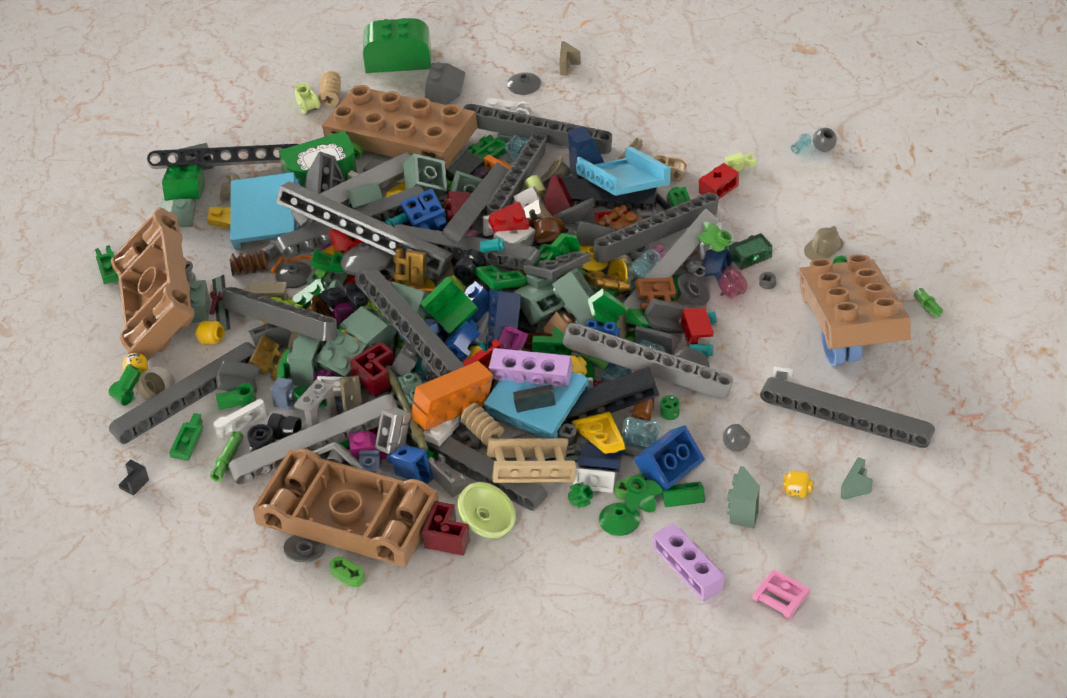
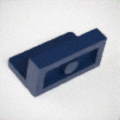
[702,247,733,286]
[578,444,622,472]

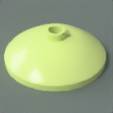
[458,482,516,538]

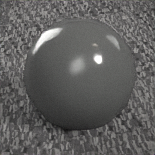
[812,127,837,152]
[723,424,751,451]

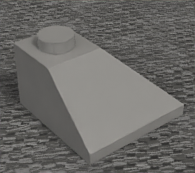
[312,442,362,469]

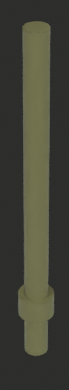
[385,366,428,451]

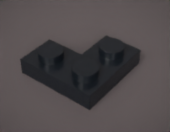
[321,283,373,311]

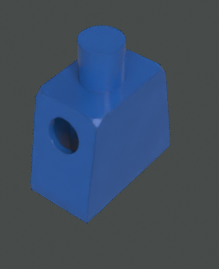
[387,445,434,485]

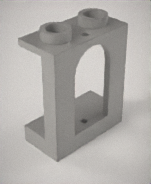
[294,379,338,432]

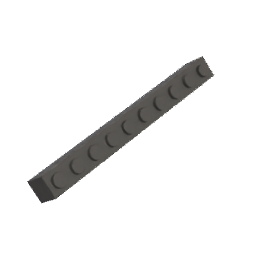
[275,181,453,275]

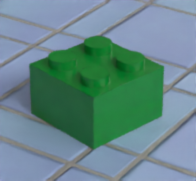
[162,165,205,201]

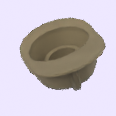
[540,155,571,184]
[804,226,844,260]
[135,366,175,400]

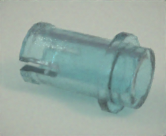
[791,133,812,154]

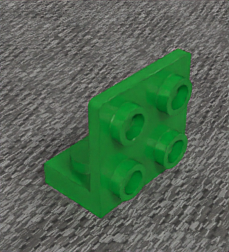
[420,277,478,335]

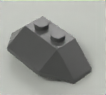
[425,62,466,105]
[306,151,344,194]

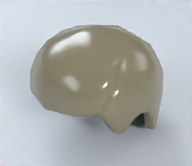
[220,173,240,200]

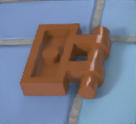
[596,205,643,231]
[635,277,678,311]

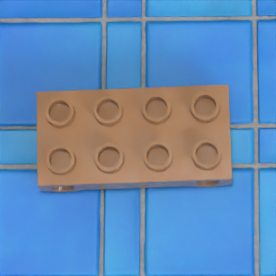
[322,85,478,169]
[111,207,194,361]
[799,254,911,350]
[253,448,439,567]

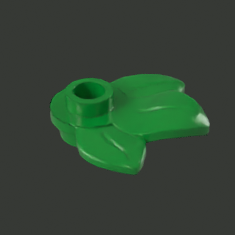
[624,476,663,513]

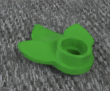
[698,222,732,252]

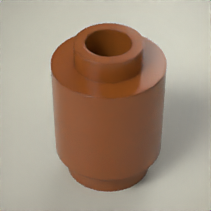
[631,399,654,425]

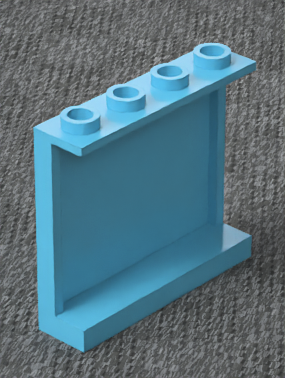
[576,147,671,196]
[230,172,301,250]
[484,350,590,438]

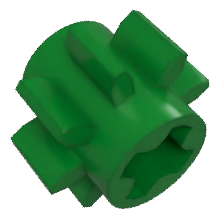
[568,482,593,509]

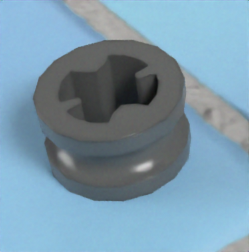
[759,272,776,289]

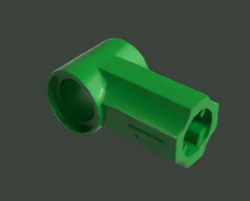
[108,364,142,405]
[216,383,257,410]

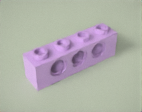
[489,348,573,387]
[653,523,725,601]

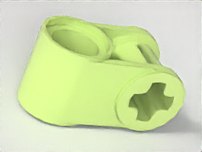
[295,83,320,114]
[522,175,546,201]

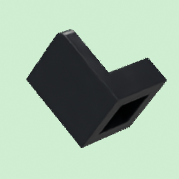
[119,459,149,496]

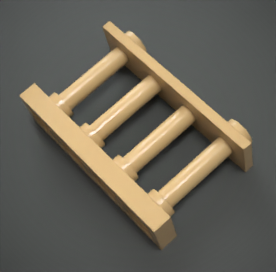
[486,438,576,483]

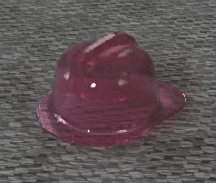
[718,266,748,299]

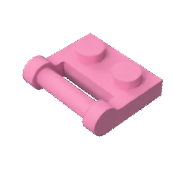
[752,569,810,619]

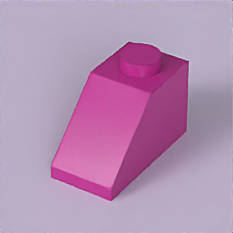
[349,431,388,462]

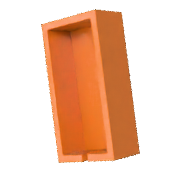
[411,361,493,431]

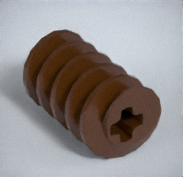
[230,249,269,276]

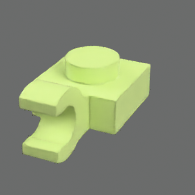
[725,153,757,172]

